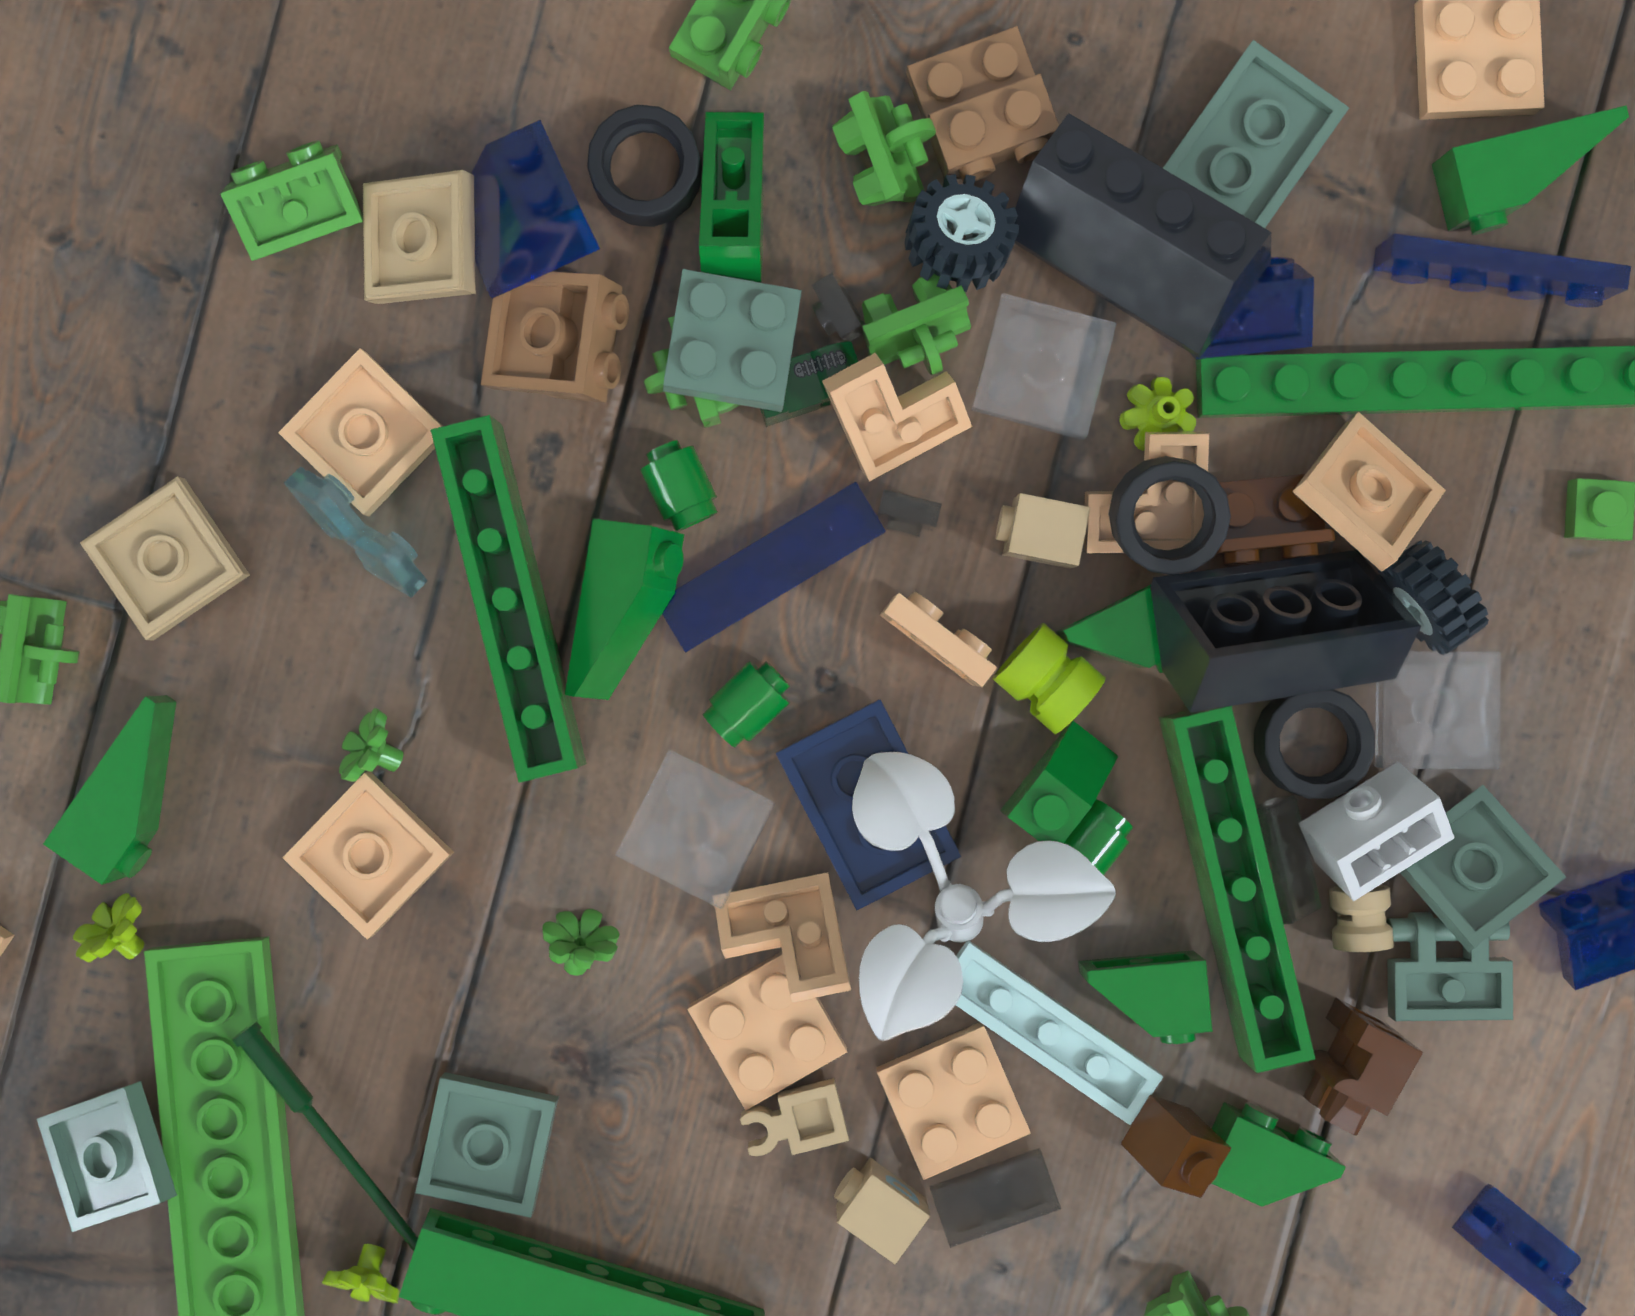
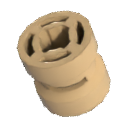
[1329,885,1394,952]

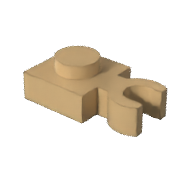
[740,1078,849,1156]

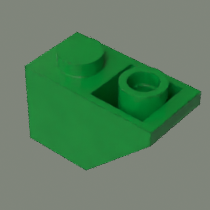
[1211,1102,1346,1207]

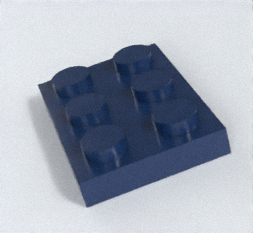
[776,699,961,911]

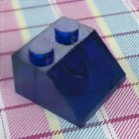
[471,120,600,299]

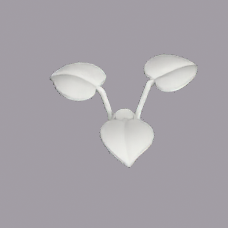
[852,752,1116,1041]

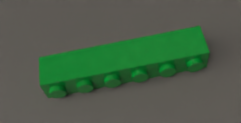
[430,415,587,783]
[1158,706,1315,1073]
[399,1208,765,1316]

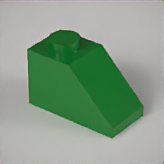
[1056,584,1163,673]
[1000,720,1119,843]
[1078,950,1213,1044]

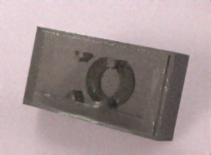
[1256,795,1322,924]
[930,1148,1061,1248]

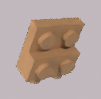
[906,26,1059,182]
[481,269,629,403]

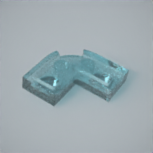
[284,466,428,598]

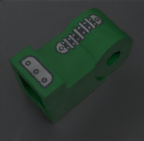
[760,341,859,427]

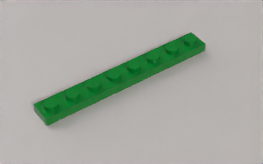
[1196,346,1635,418]

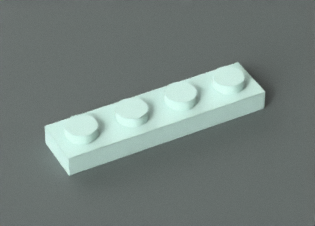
[956,941,1163,1125]

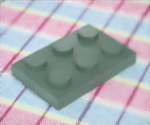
[1163,40,1349,228]

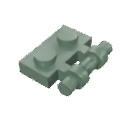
[1386,912,1513,1021]

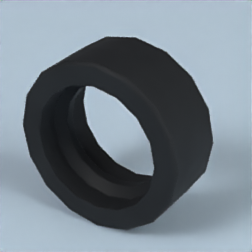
[587,104,702,227]
[1108,456,1231,575]
[1254,689,1375,799]

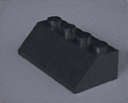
[1015,113,1272,358]
[1150,550,1421,713]

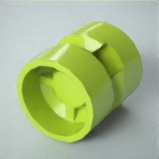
[992,623,1106,734]

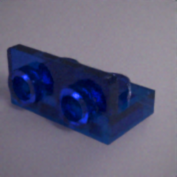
[1191,257,1314,360]
[1539,869,1635,991]
[1452,1184,1587,1316]

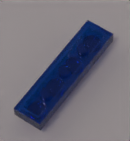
[1373,234,1631,308]
[662,482,886,653]

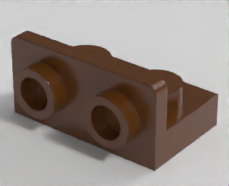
[1216,474,1335,565]

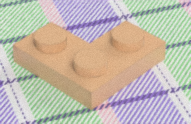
[822,353,972,482]
[1083,432,1209,553]
[713,872,851,1002]

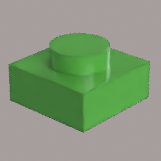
[1564,478,1635,542]

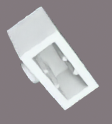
[1298,761,1455,901]

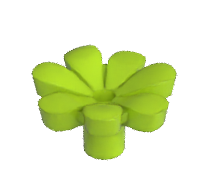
[1119,377,1196,451]
[73,893,145,963]
[322,1244,400,1304]

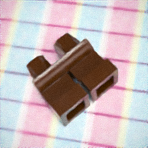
[1303,997,1423,1136]

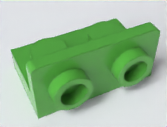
[669,0,791,91]
[220,140,363,261]

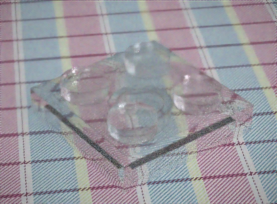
[971,293,1117,440]
[1375,651,1501,769]
[616,749,776,909]

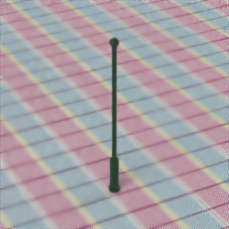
[231,1021,418,1251]

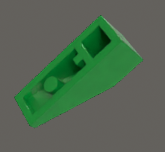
[1432,105,1629,235]
[699,112,764,283]
[565,518,685,700]
[43,695,177,885]

